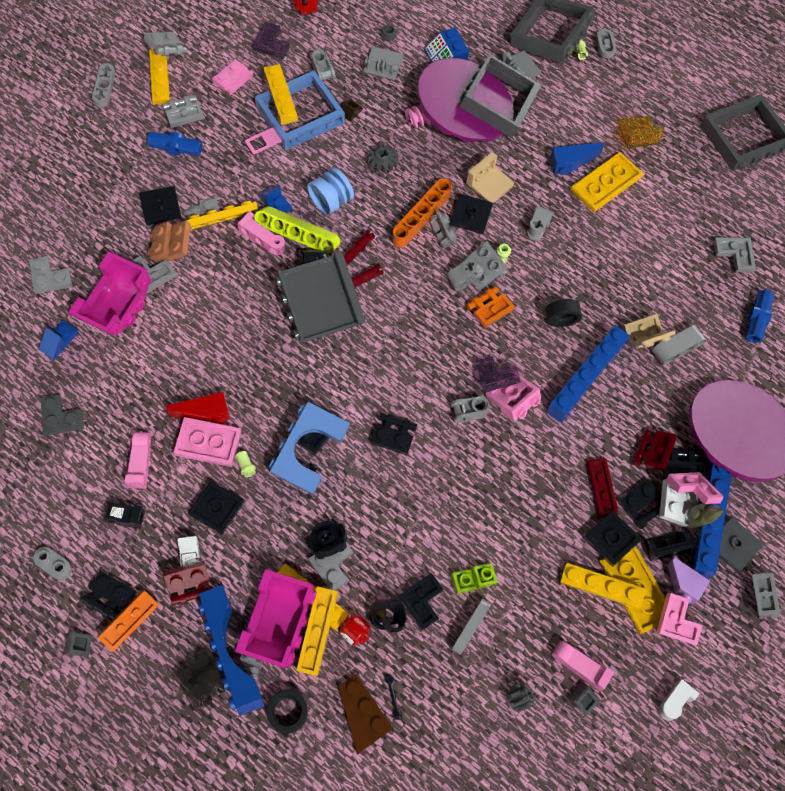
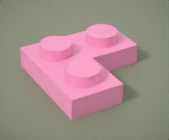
[666,472,724,504]
[656,592,703,645]

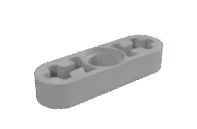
[92,63,116,107]
[452,599,491,655]

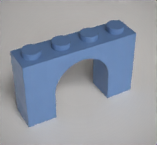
[269,402,350,495]

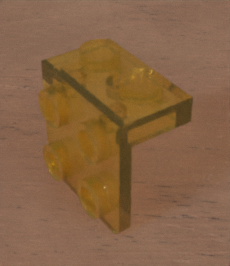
[618,116,664,149]

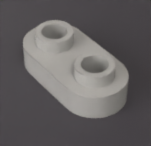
[596,29,616,59]
[33,547,72,581]

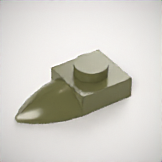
[688,503,724,528]

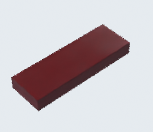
[586,458,619,518]

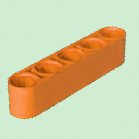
[392,178,452,248]

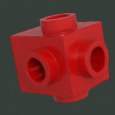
[294,0,318,15]

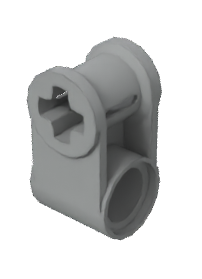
[312,49,336,81]
[527,206,554,241]
[447,258,484,291]
[451,396,489,423]

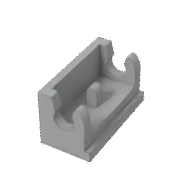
[752,573,780,619]

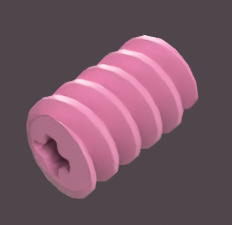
[405,104,430,129]

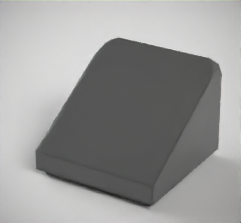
[63,632,92,657]
[567,683,600,716]

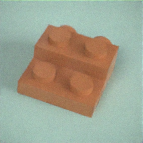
[148,220,191,264]

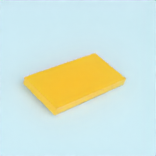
[570,152,644,212]
[599,546,666,635]

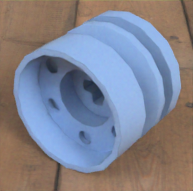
[307,167,354,215]

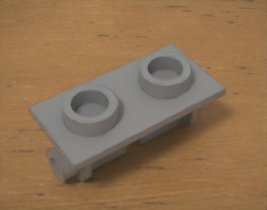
[430,209,458,248]

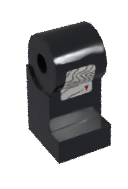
[103,503,145,529]

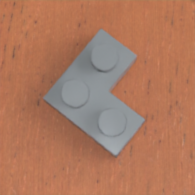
[714,237,756,272]
[29,256,73,294]
[130,256,177,294]
[308,543,353,591]

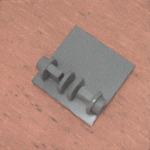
[363,46,404,80]
[501,50,542,79]
[460,241,508,290]

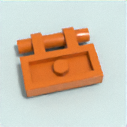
[466,286,515,328]

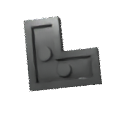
[40,395,85,436]

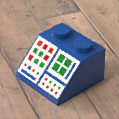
[424,28,469,63]

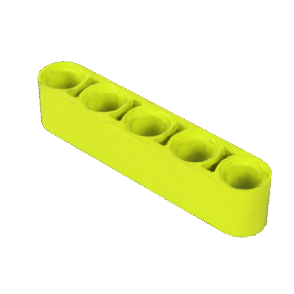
[254,206,340,254]

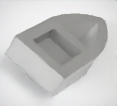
[183,198,219,217]

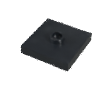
[140,186,182,225]
[450,194,493,234]
[188,481,245,535]
[584,511,642,567]

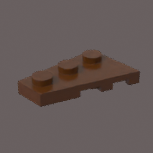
[338,674,393,755]

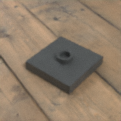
[719,517,764,573]

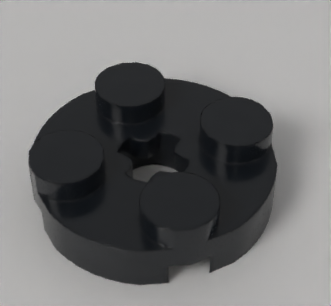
[306,520,347,559]

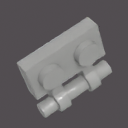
[143,32,187,56]
[162,95,204,128]

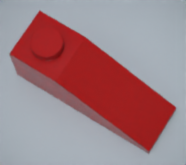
[166,392,230,424]

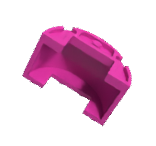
[68,251,151,335]
[235,569,317,668]

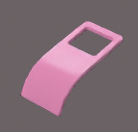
[245,127,290,154]

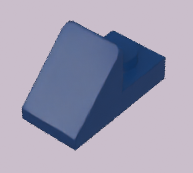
[257,185,292,213]
[39,320,79,360]

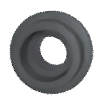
[381,24,397,41]

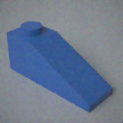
[550,142,604,175]

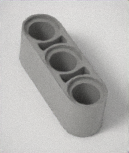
[652,325,707,366]

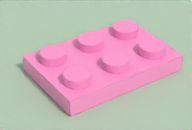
[173,417,242,467]

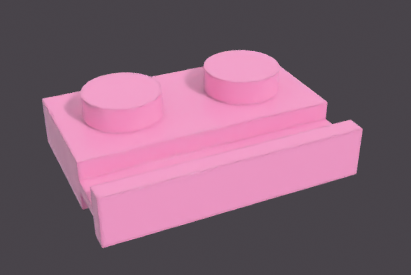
[212,59,253,95]

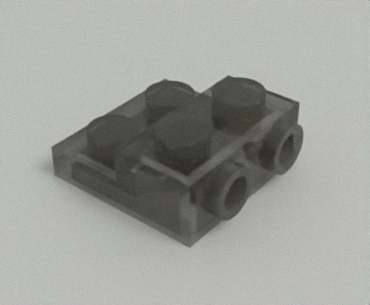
[171,646,226,709]

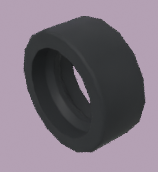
[545,299,582,327]
[266,689,308,734]

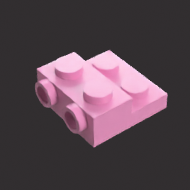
[485,371,541,422]

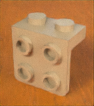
[466,152,514,203]
[621,314,676,348]

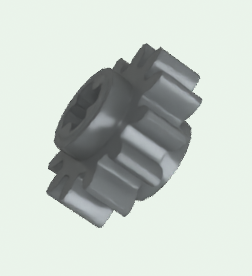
[368,143,398,173]

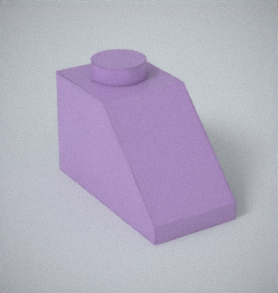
[667,557,710,605]

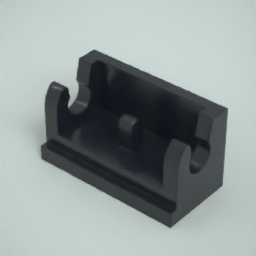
[643,530,693,562]

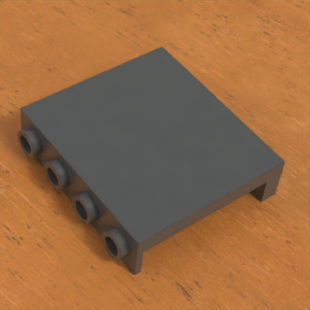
[275,251,366,344]

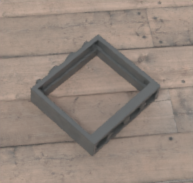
[511,0,595,63]
[459,54,541,138]
[700,94,785,171]

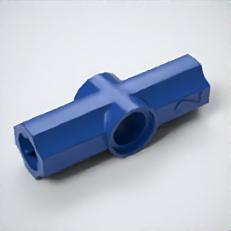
[147,131,203,156]
[745,289,774,343]

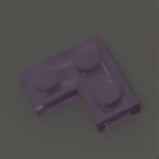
[252,22,290,59]
[475,356,521,393]

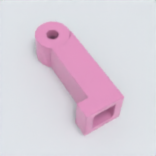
[238,211,285,255]
[125,432,151,489]
[552,641,614,692]

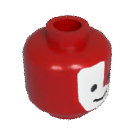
[340,614,371,646]

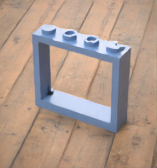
[255,70,345,151]

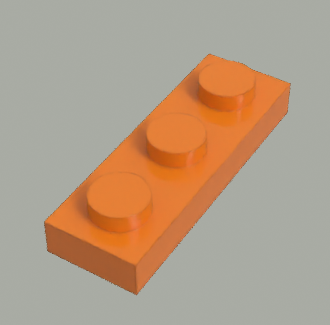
[97,590,159,652]

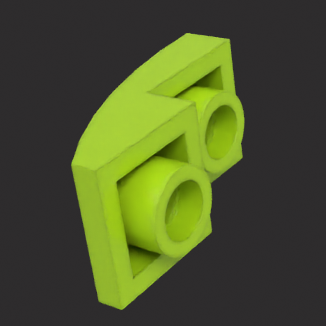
[450,563,498,595]

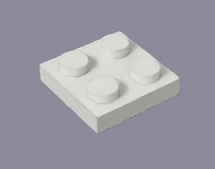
[659,479,699,529]

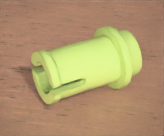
[573,40,588,60]
[497,244,511,263]
[235,451,256,477]

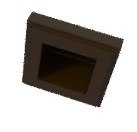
[340,99,363,121]

